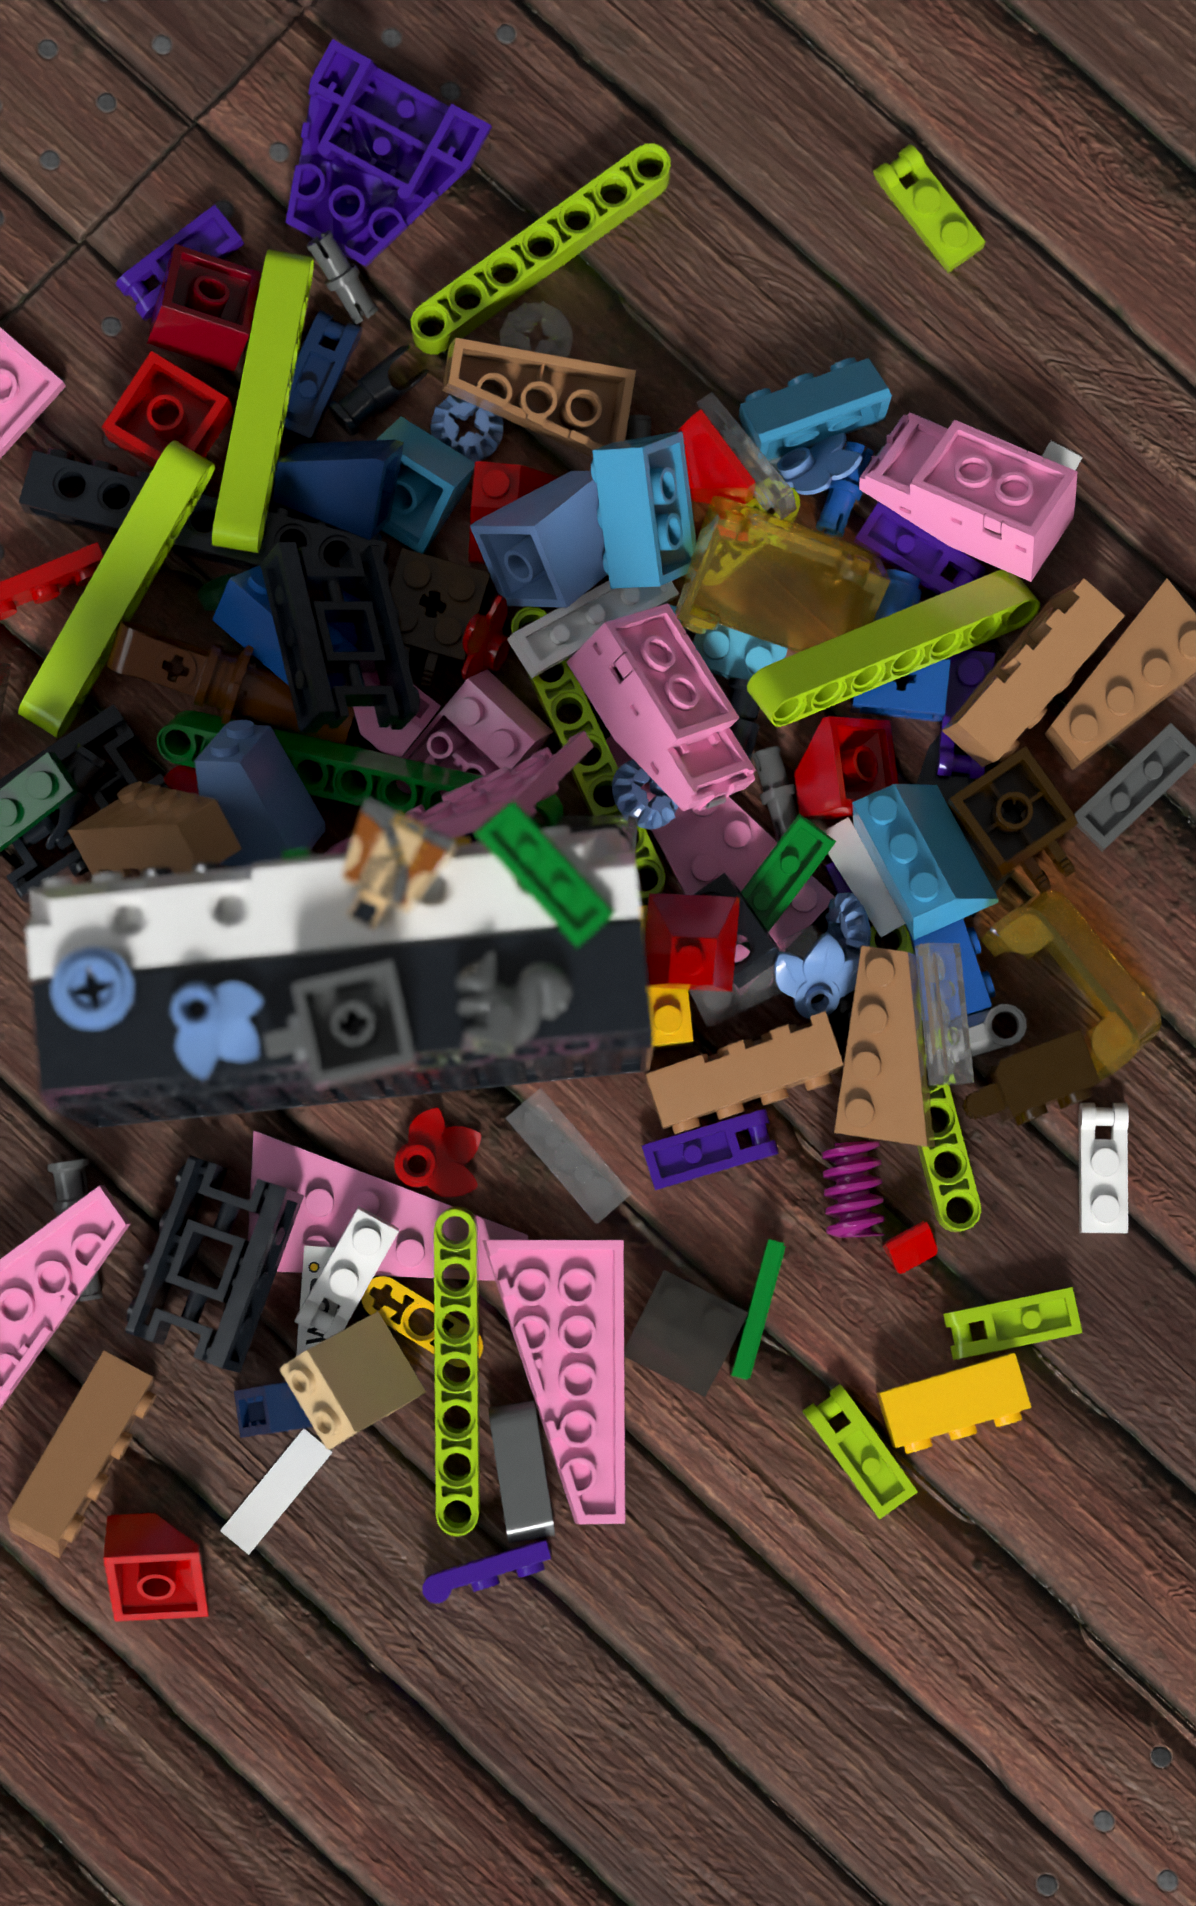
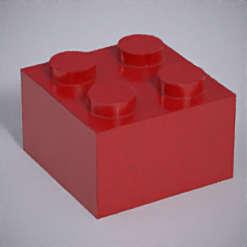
[102,351,234,468]

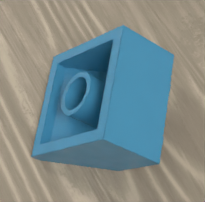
[377,416,475,554]

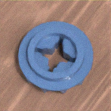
[430,394,503,463]
[612,759,679,829]
[825,892,871,959]
[51,948,134,1030]

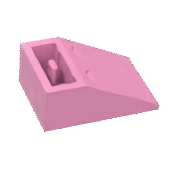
[396,669,553,796]

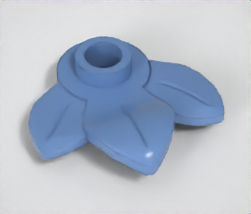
[777,433,862,495]
[774,932,860,1019]
[171,982,263,1079]

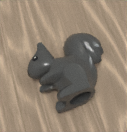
[456,951,572,1056]

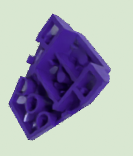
[286,39,492,267]

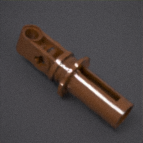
[107,621,355,744]

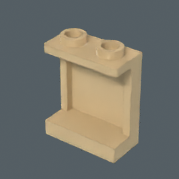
[280,1312,426,1449]

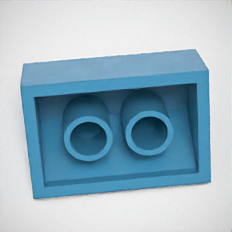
[739,358,892,466]
[591,431,700,589]
[852,784,998,940]

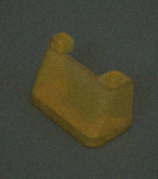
[675,496,891,652]
[980,890,1161,1081]

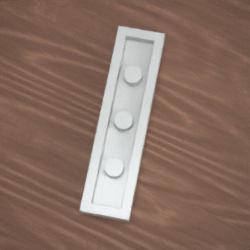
[507,581,679,679]

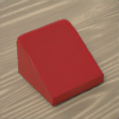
[882,1221,938,1274]

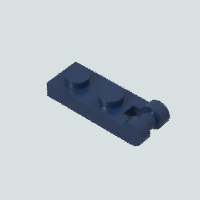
[283,310,363,443]

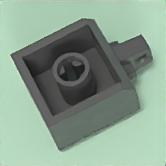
[263,961,418,1090]

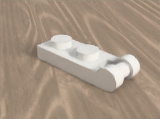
[1079,1102,1129,1233]
[294,1206,399,1339]

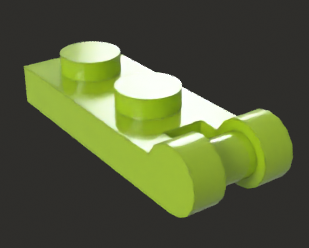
[873,144,986,273]
[943,1287,1083,1360]
[802,1384,918,1519]

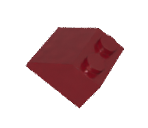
[147,244,261,371]

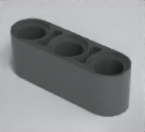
[488,1400,555,1543]

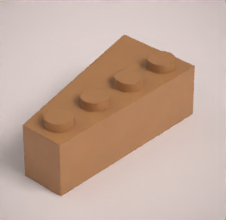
[442,338,636,458]
[942,578,1125,767]
[1044,578,1196,770]
[68,781,242,877]
[834,946,935,1147]
[645,1011,844,1135]
[8,1350,157,1558]

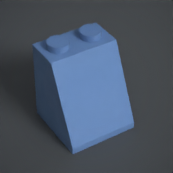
[470,471,607,608]
[195,720,326,867]

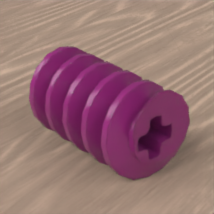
[822,1141,885,1238]

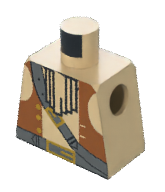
[342,797,457,930]

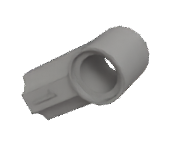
[934,1004,1027,1065]

